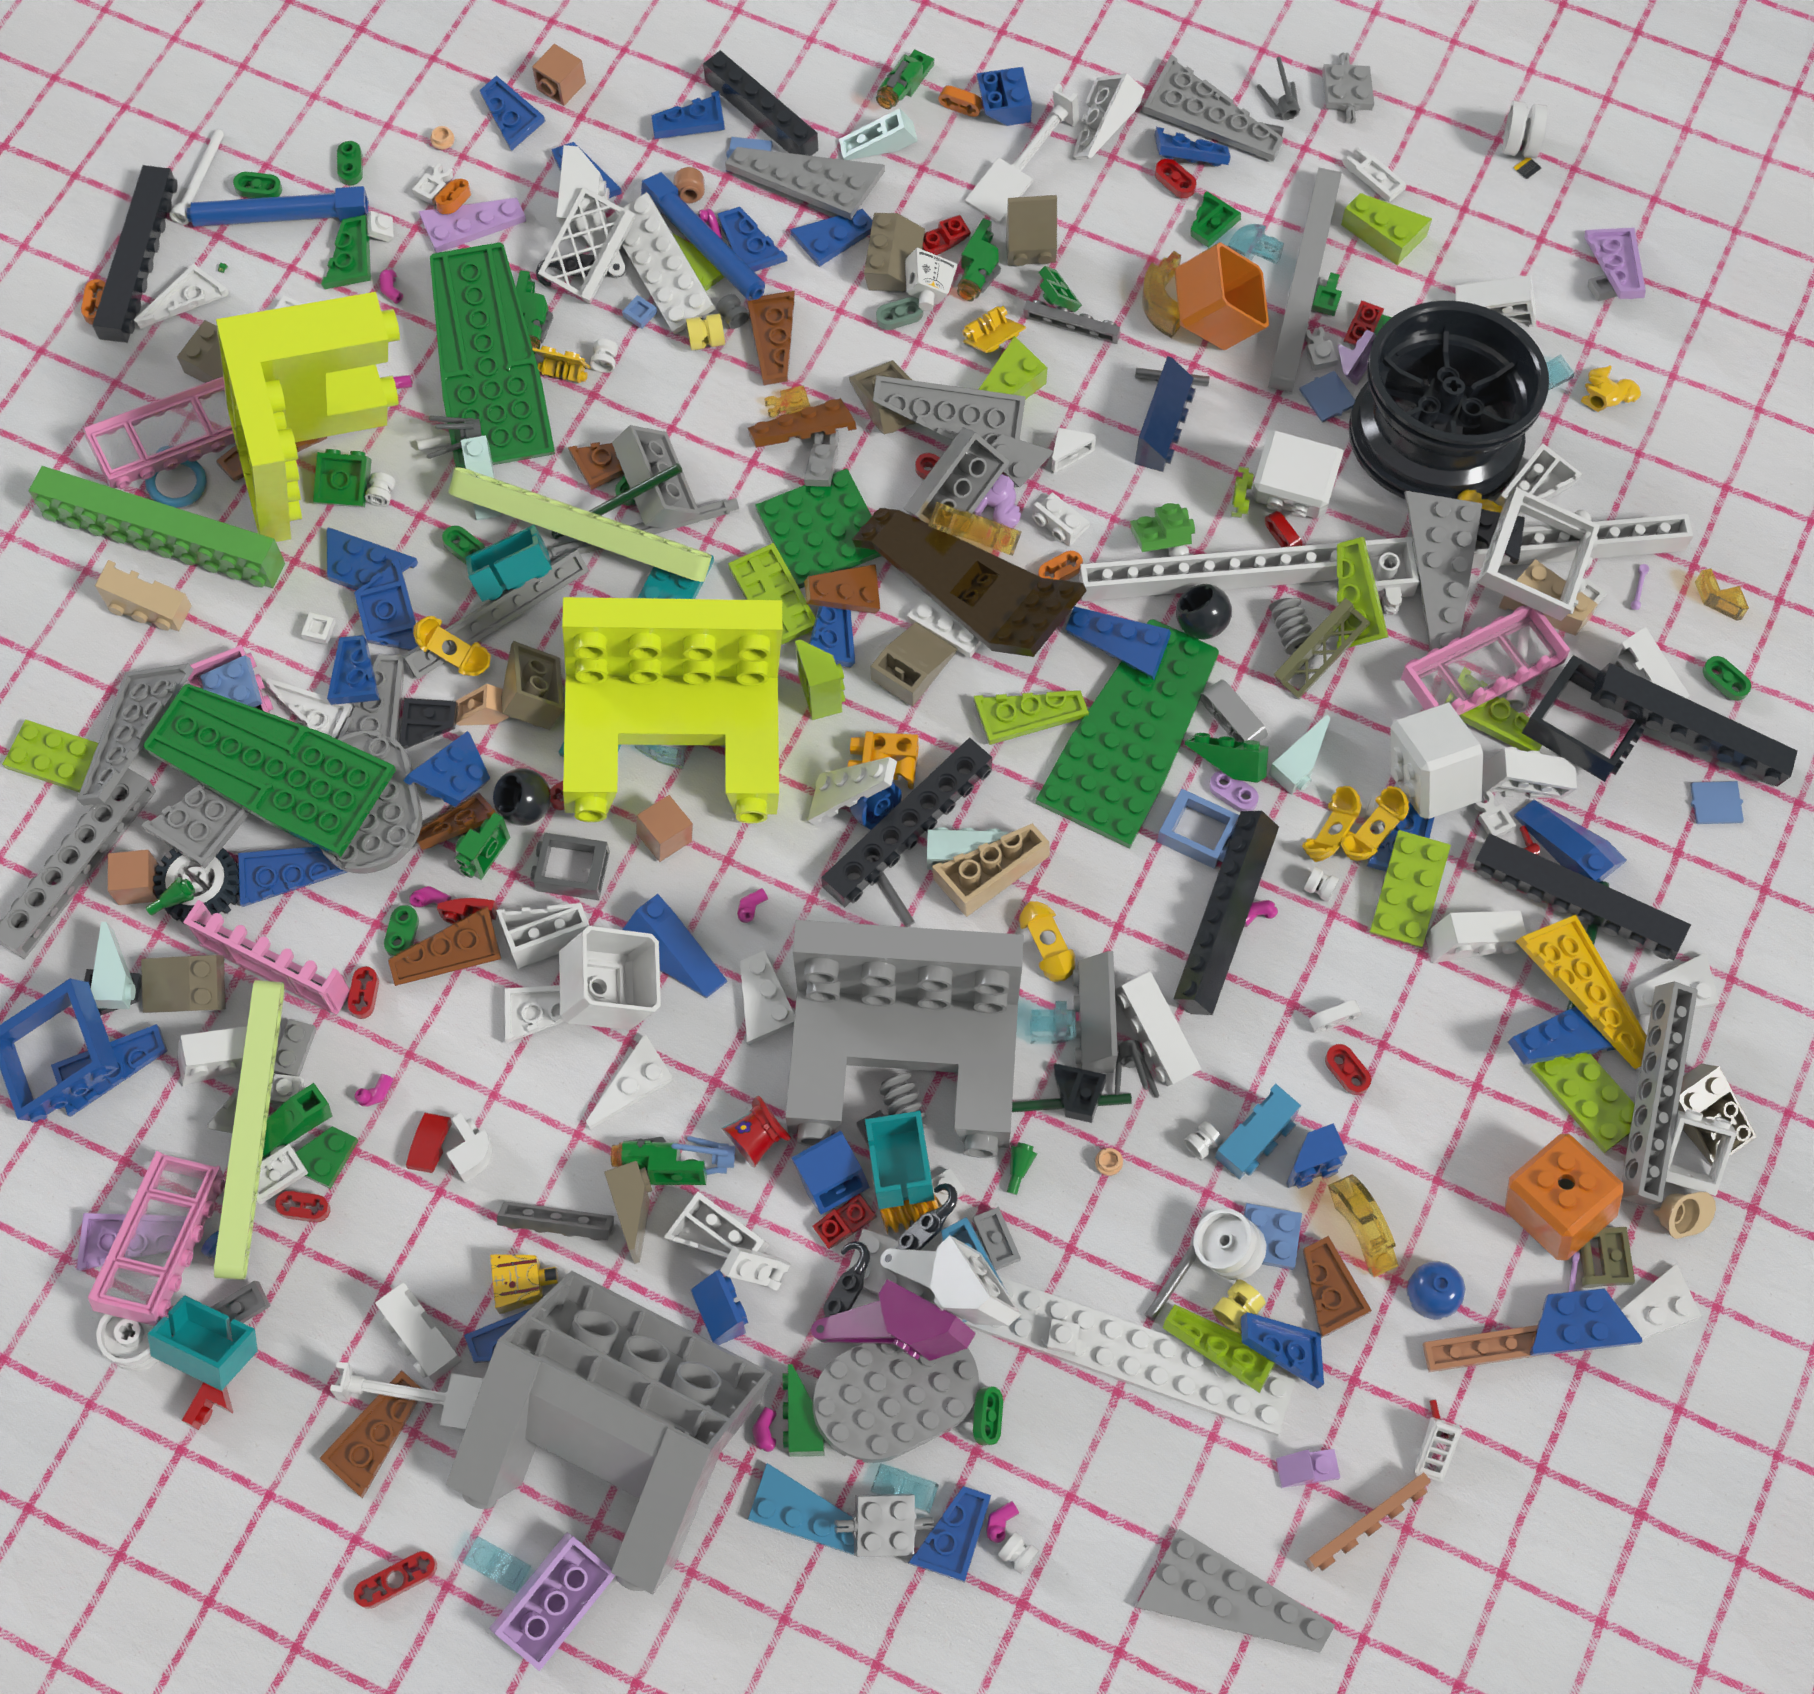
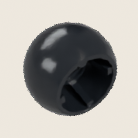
[1176,584,1232,640]
[493,768,551,826]

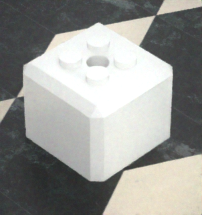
[1252,430,1344,519]
[1391,702,1483,819]
[559,926,661,1030]

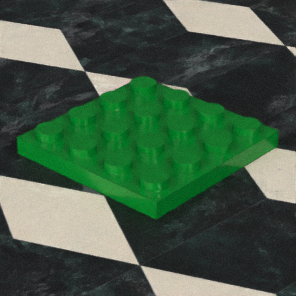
[755,468,882,589]

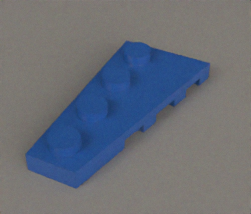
[1066,606,1171,680]
[238,847,347,907]
[1508,1006,1616,1065]
[51,1024,168,1117]

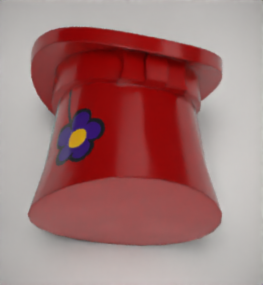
[722,1096,792,1168]

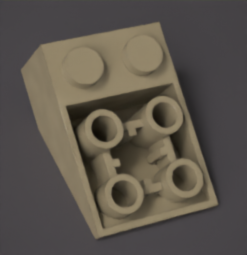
[870,622,958,707]
[1678,1063,1757,1165]

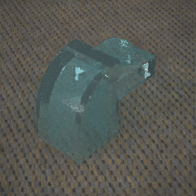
[1228,224,1284,264]
[1030,1001,1076,1044]

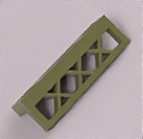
[1274,598,1370,699]

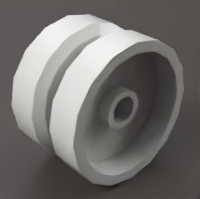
[1502,100,1548,159]
[1193,1209,1267,1280]
[96,1301,160,1372]

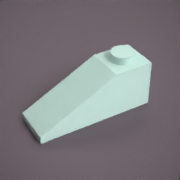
[839,108,917,160]
[461,435,502,520]
[1269,715,1330,795]
[91,922,136,1009]

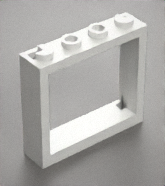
[1477,487,1600,621]

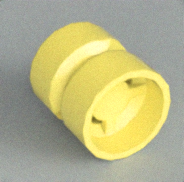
[686,313,725,351]
[1212,1279,1266,1334]

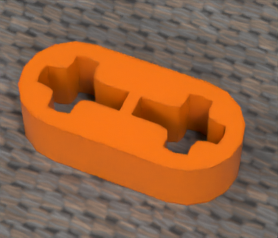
[938,85,983,117]
[435,179,471,214]
[81,279,105,325]
[1038,550,1083,581]

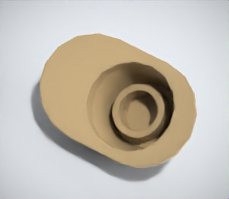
[1654,1192,1716,1239]

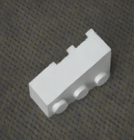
[1455,275,1537,327]
[1495,443,1583,516]
[1611,627,1690,699]
[496,903,590,969]
[1425,911,1527,963]
[177,1026,247,1086]

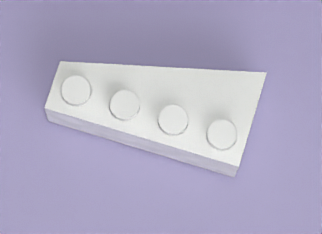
[1115,971,1201,1086]

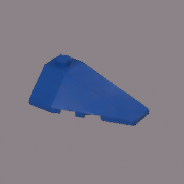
[1514,799,1627,882]
[622,894,727,998]

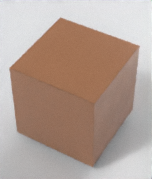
[532,43,586,106]
[636,795,693,862]
[108,850,159,905]

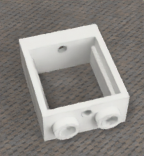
[1666,1109,1737,1196]

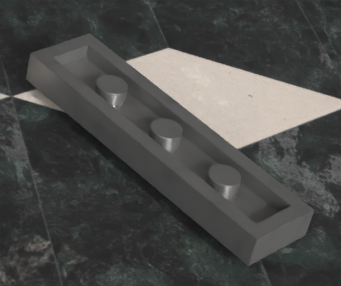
[1024,300,1120,344]
[497,1201,614,1240]

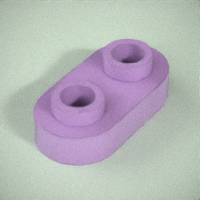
[1209,771,1259,812]

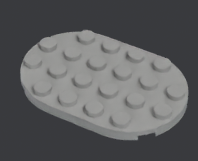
[321,730,422,874]
[812,1343,979,1463]

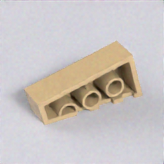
[932,823,1050,917]

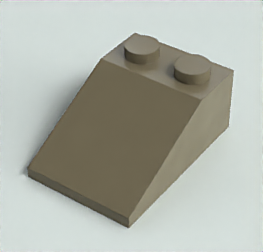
[1005,195,1057,266]
[177,320,225,393]
[849,360,917,435]
[501,641,564,730]
[141,955,226,1013]
[604,1161,653,1264]

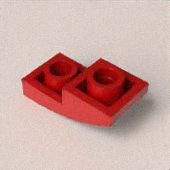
[923,215,971,255]
[1343,300,1384,346]
[437,898,498,924]
[406,1113,452,1174]
[812,1194,877,1249]

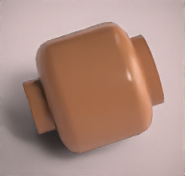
[673,167,705,203]

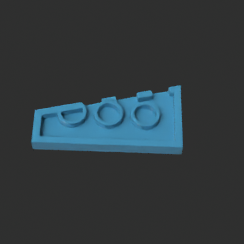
[748,1463,854,1555]

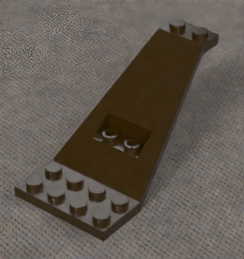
[852,508,1087,657]

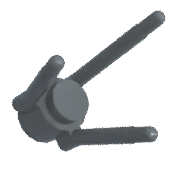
[1257,57,1300,120]
[426,416,482,459]
[1115,1040,1159,1098]

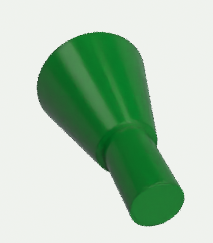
[146,877,195,916]
[1006,1142,1037,1195]

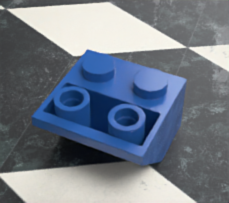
[977,67,1032,126]
[1286,1123,1348,1188]
[791,1131,870,1215]
[691,1269,748,1345]

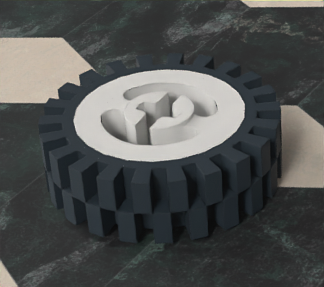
[153,848,240,924]

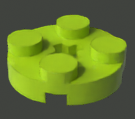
[1231,466,1254,518]

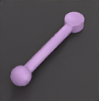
[1631,564,1649,610]
[1569,1252,1580,1292]

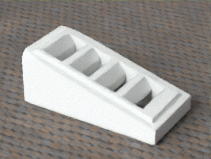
[1414,1417,1462,1482]

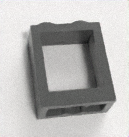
[531,833,610,900]

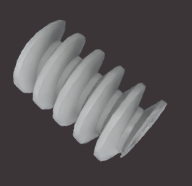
[1269,598,1312,655]
[879,1073,927,1128]

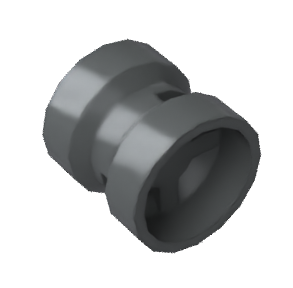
[716,294,750,329]

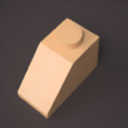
[456,684,509,726]

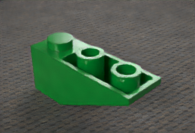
[1185,733,1269,783]
[262,1083,332,1161]
[782,1364,825,1457]

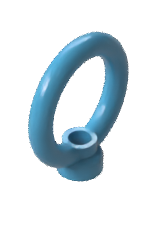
[145,446,207,508]

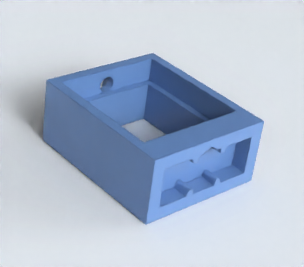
[1157,789,1239,869]

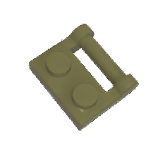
[1580,1227,1635,1288]

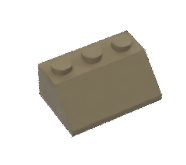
[864,213,925,291]

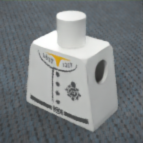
[905,248,957,311]

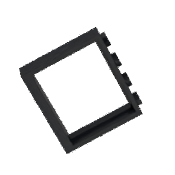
[1522,655,1647,782]

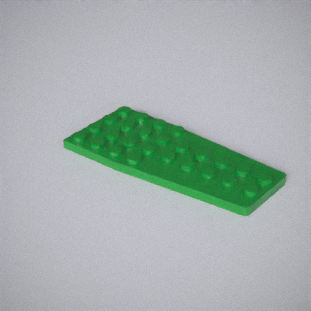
[430,242,555,469]
[1035,619,1219,849]
[144,684,396,858]

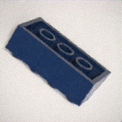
[1135,356,1196,472]

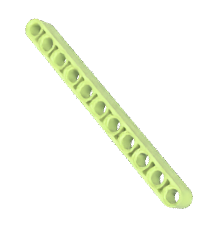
[448,467,712,582]
[214,980,284,1280]

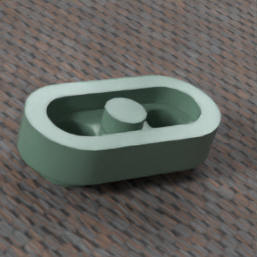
[876,297,923,330]

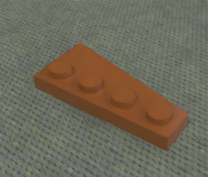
[748,398,857,448]
[388,906,501,986]
[320,1370,422,1499]

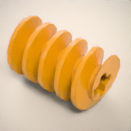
[880,1194,939,1235]

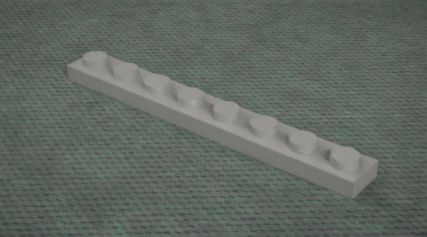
[402,548,589,680]

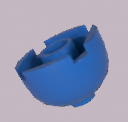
[850,782,902,830]
[1406,1261,1466,1320]

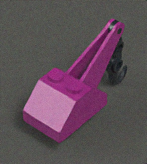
[811,1241,976,1361]

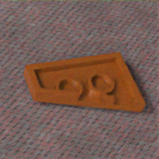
[568,442,624,490]
[804,564,880,614]
[416,793,496,850]
[1303,1236,1372,1338]

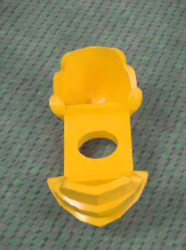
[413,616,491,676]
[1302,786,1362,862]
[1341,786,1409,861]
[1019,901,1076,982]

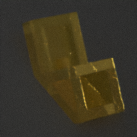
[1695,568,1749,621]

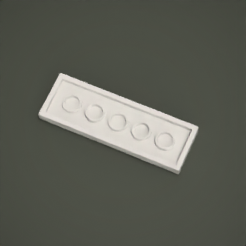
[607,192,716,335]

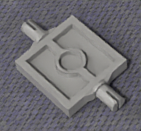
[1322,52,1374,124]
[834,1494,934,1557]

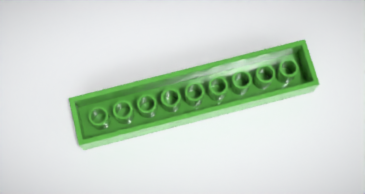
[28,466,285,589]

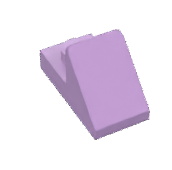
[1338,329,1376,386]
[1276,1449,1340,1488]

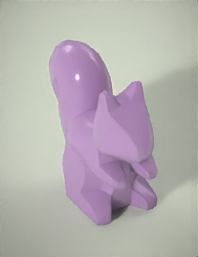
[974,474,1021,528]

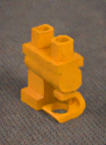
[847,731,919,789]

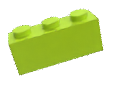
[795,640,846,720]

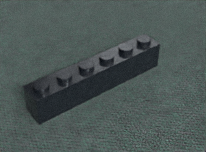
[703,50,818,156]

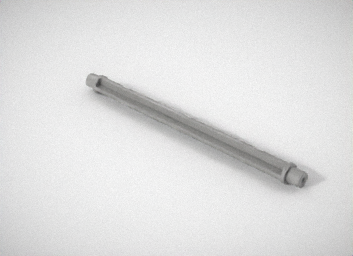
[548,498,739,561]

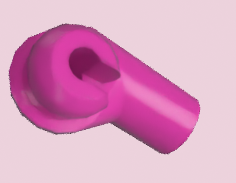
[379,269,403,304]
[409,886,451,908]
[737,888,768,923]
[1244,900,1278,927]
[986,1501,1019,1543]

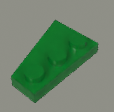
[321,215,371,289]

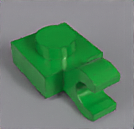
[1311,272,1342,317]

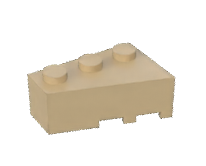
[95,560,192,631]

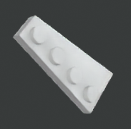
[807,757,897,825]

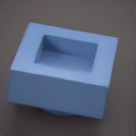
[622,295,657,329]

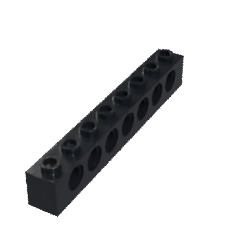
[821,737,992,908]

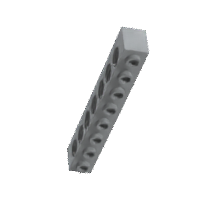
[0,768,156,960]
[1622,981,1698,1206]

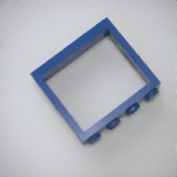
[0,978,119,1123]

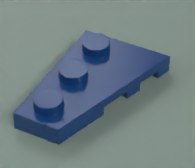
[651,90,725,139]
[717,207,788,272]
[790,209,873,267]
[327,635,380,705]

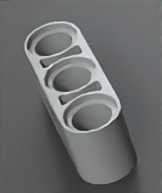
[1200,680,1268,742]

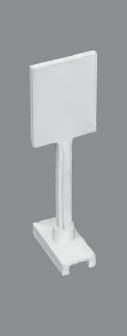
[965,83,1079,224]
[330,1361,484,1430]

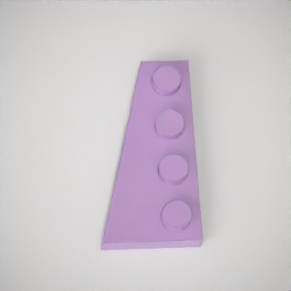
[419,198,526,253]
[1584,228,1646,299]
[76,1213,196,1271]

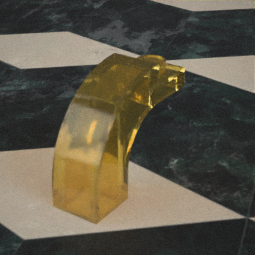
[1142,251,1182,339]
[928,502,1022,556]
[1328,1174,1399,1277]

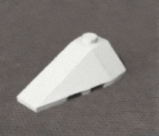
[1073,73,1145,160]

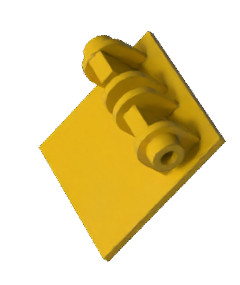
[962,306,1026,353]
[533,346,591,383]

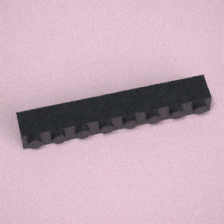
[92,165,178,343]
[1590,663,1798,787]
[1173,810,1279,1015]
[1473,833,1691,960]

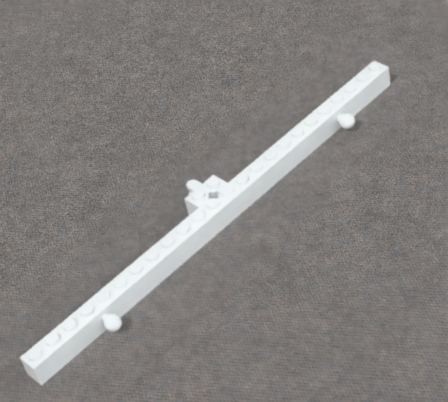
[1079,510,1693,616]

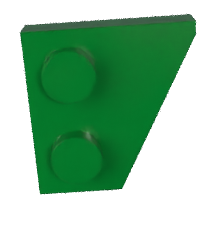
[1190,191,1241,248]
[296,1126,358,1189]

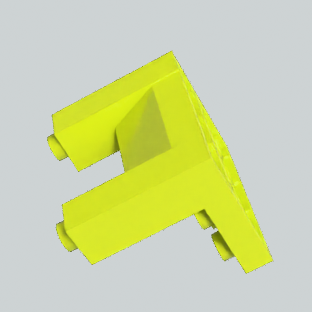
[216,292,400,542]
[562,597,783,824]

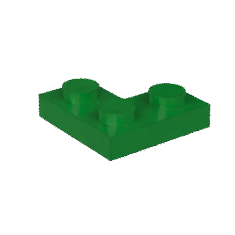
[1038,266,1082,312]

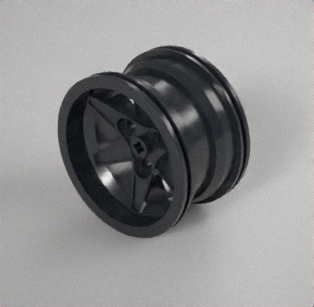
[1349,301,1549,499]

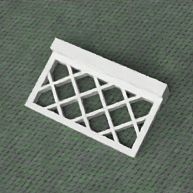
[538,187,636,304]

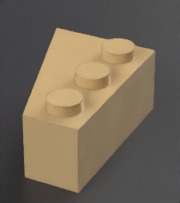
[1499,559,1598,636]

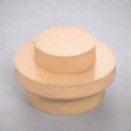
[430,126,455,149]
[1095,1148,1123,1176]

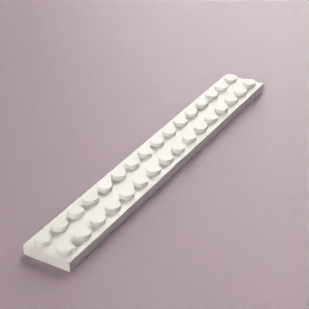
[848,1228,1295,1437]

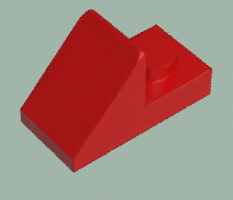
[182,1382,233,1430]

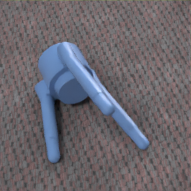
[671,1136,735,1175]

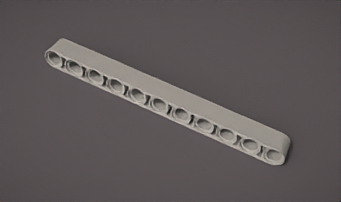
[1268,167,1342,392]

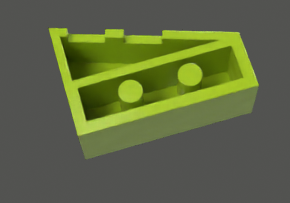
[1341,193,1432,265]
[978,336,1048,400]

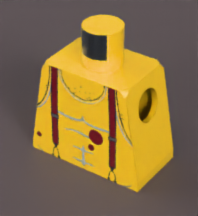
[490,1254,558,1314]

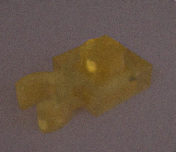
[764,385,810,417]

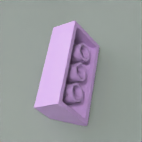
[489,1532,616,1671]

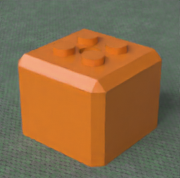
[1175,242,1269,351]
[1505,1134,1623,1261]

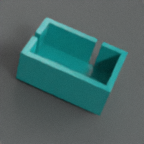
[465,524,552,602]
[865,1110,935,1209]
[147,1295,258,1391]

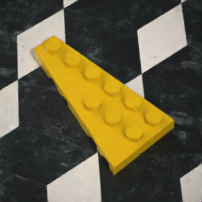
[1516,915,1647,1069]

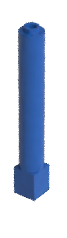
[641,172,765,301]
[187,186,369,227]

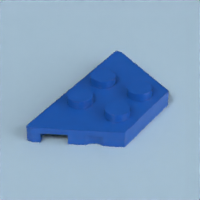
[327,527,418,590]
[354,558,418,651]
[403,731,490,807]
[1530,1288,1643,1356]

